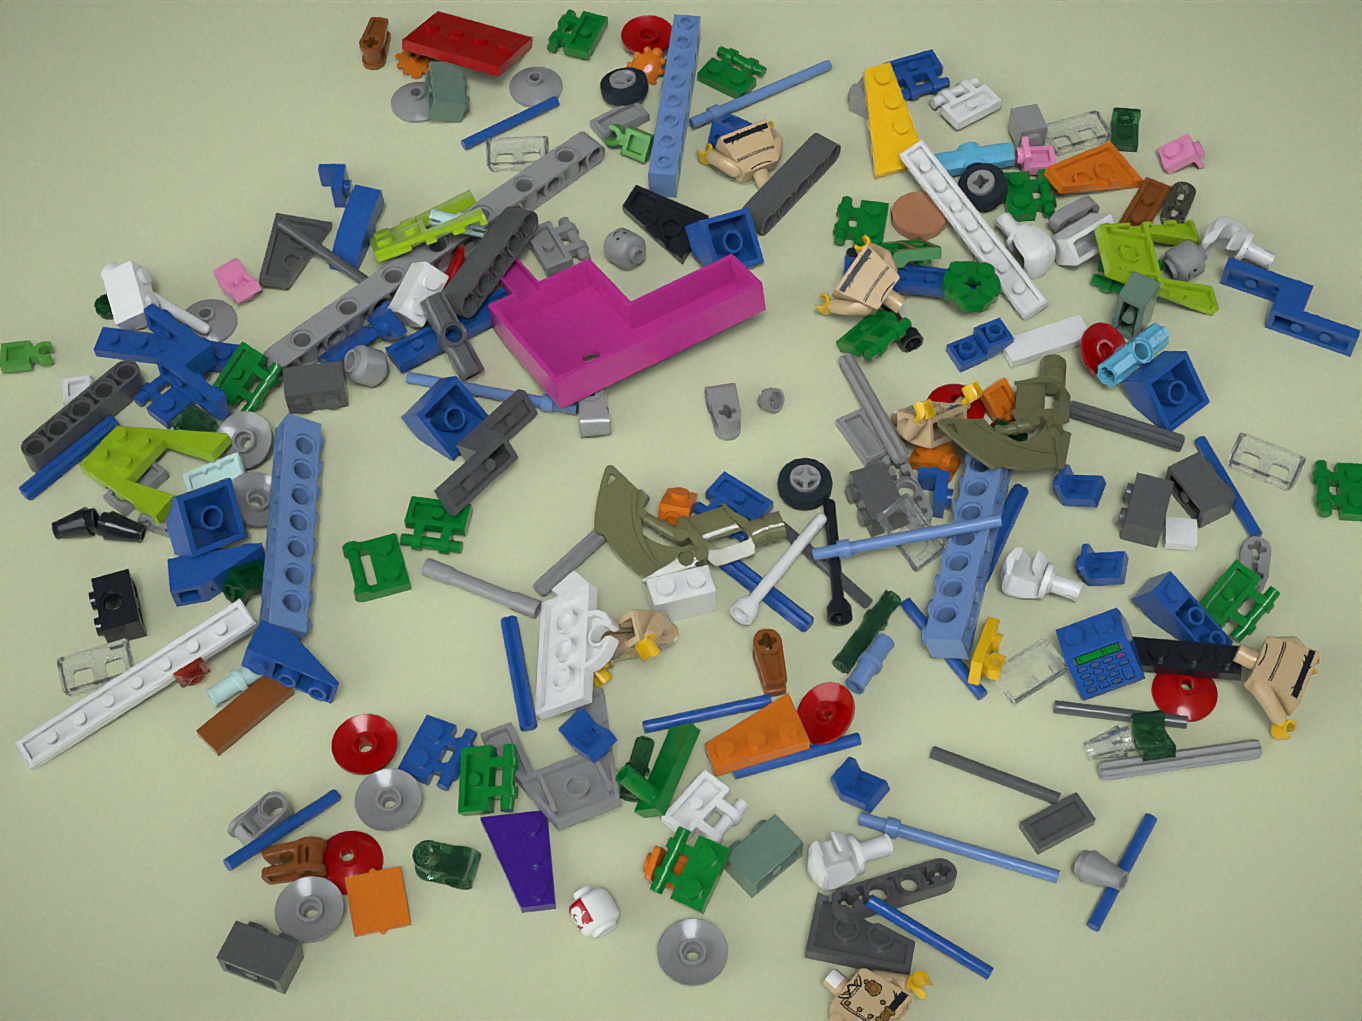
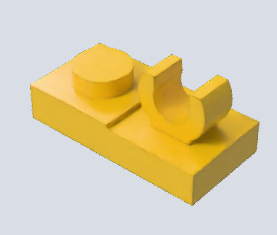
[968,617,1006,686]

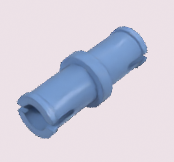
[845,633,895,694]

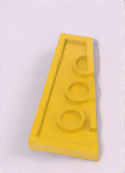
[863,62,920,180]

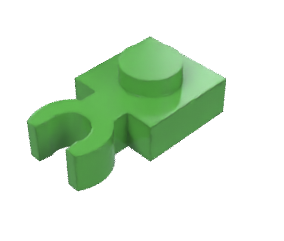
[605,124,654,163]
[0,340,54,373]

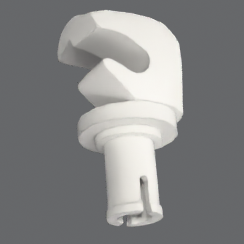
[996,212,1056,279]
[1201,215,1277,270]
[1000,547,1083,602]
[807,832,894,892]

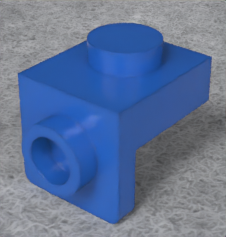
[318,163,353,208]
[366,301,407,341]
[1053,464,1106,507]
[918,467,954,519]
[1076,543,1129,586]
[559,708,617,763]
[831,756,890,813]

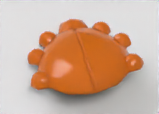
[627,47,666,86]
[395,50,431,79]

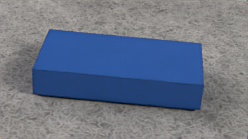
[317,326,378,363]

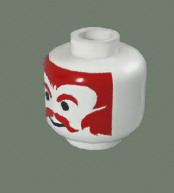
[569,885,620,939]

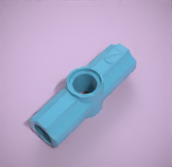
[934,142,1015,176]
[1096,323,1170,387]

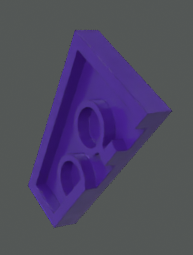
[480,810,556,913]

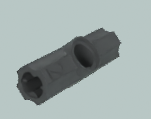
[420,291,484,381]

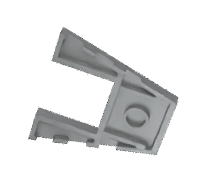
[480,687,621,831]

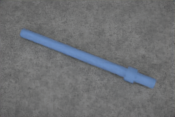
[689,60,832,129]
[406,372,579,414]
[812,514,1002,561]
[858,812,1060,884]

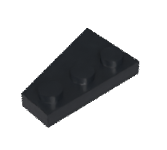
[622,185,709,265]

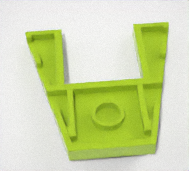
[369,189,488,262]
[1094,219,1219,316]
[80,425,232,524]

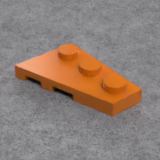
[1044,141,1144,194]
[705,692,810,777]

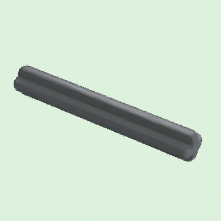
[1070,400,1185,452]

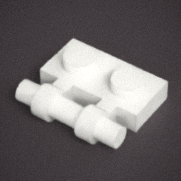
[930,77,1002,130]
[661,770,749,844]

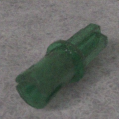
[619,735,655,803]

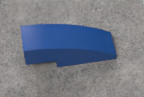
[329,184,385,271]

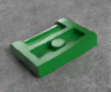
[877,238,941,268]
[342,533,412,602]

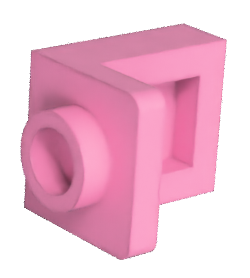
[1157,133,1205,174]
[1015,136,1056,175]
[213,258,262,304]

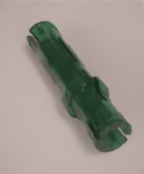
[832,590,901,674]

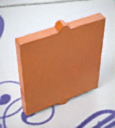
[345,866,411,937]

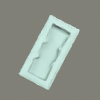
[182,452,246,492]

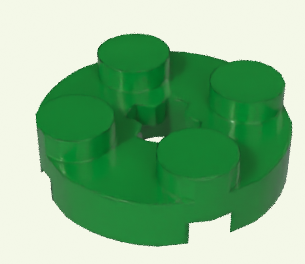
[941,261,1001,313]

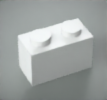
[1050,213,1114,266]
[102,260,159,331]
[388,261,449,328]
[646,565,716,622]

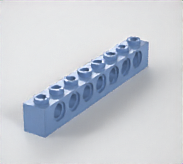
[648,14,701,198]
[259,413,324,641]
[922,452,1013,659]

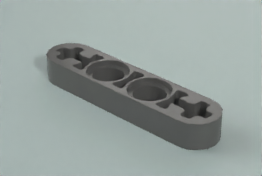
[830,858,957,923]

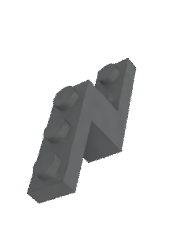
[434,389,538,516]

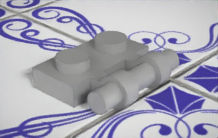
[528,217,591,276]

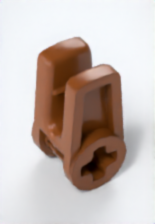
[359,17,391,70]
[753,629,787,697]
[261,836,327,885]

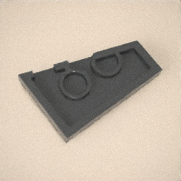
[259,213,332,290]
[805,892,915,975]

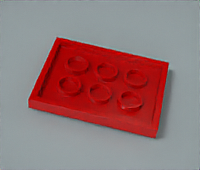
[402,11,533,77]

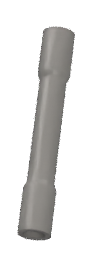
[422,558,542,619]

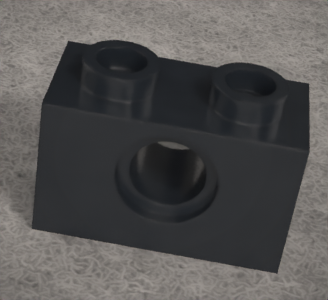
[88,568,147,647]

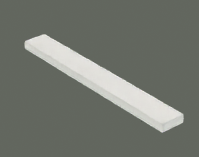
[899,140,1049,322]
[14,599,258,771]

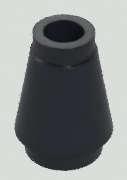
[52,507,100,540]
[97,511,146,543]

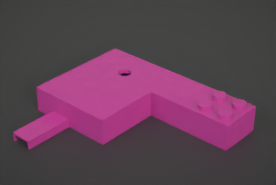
[488,254,766,409]

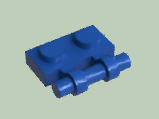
[883,49,950,101]
[133,375,196,429]
[693,471,774,542]
[397,714,477,791]

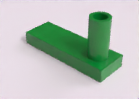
[616,723,701,818]

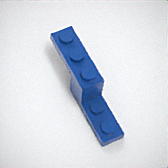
[1220,257,1361,357]
[143,303,230,421]

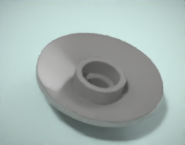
[509,67,563,107]
[391,82,431,123]
[179,299,237,342]
[216,411,273,470]
[232,472,272,527]
[355,768,422,831]
[275,876,344,943]
[658,918,728,987]

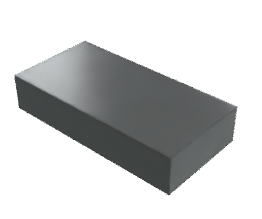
[1019,792,1096,855]

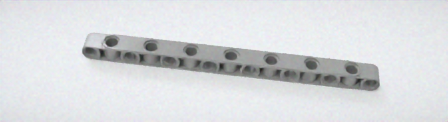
[263,132,605,383]

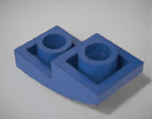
[946,317,1014,373]

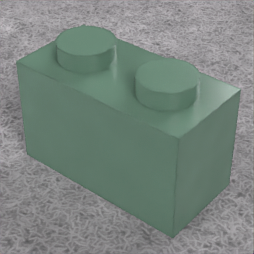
[424,61,470,123]
[1111,271,1161,341]
[724,814,803,898]

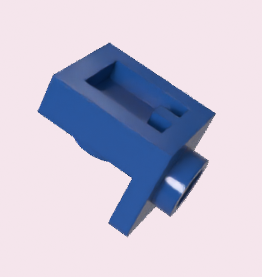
[707,113,752,150]

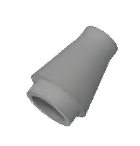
[1074,850,1129,891]

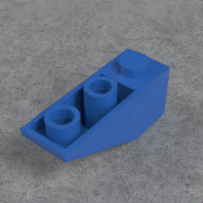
[167,542,265,607]
[1132,571,1233,645]
[241,619,339,704]

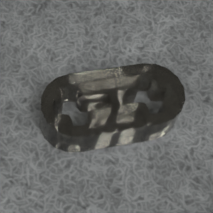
[1160,181,1196,224]

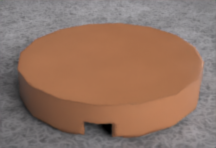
[891,191,947,240]

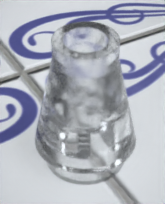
[1082,725,1135,761]

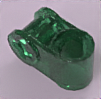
[412,840,481,890]

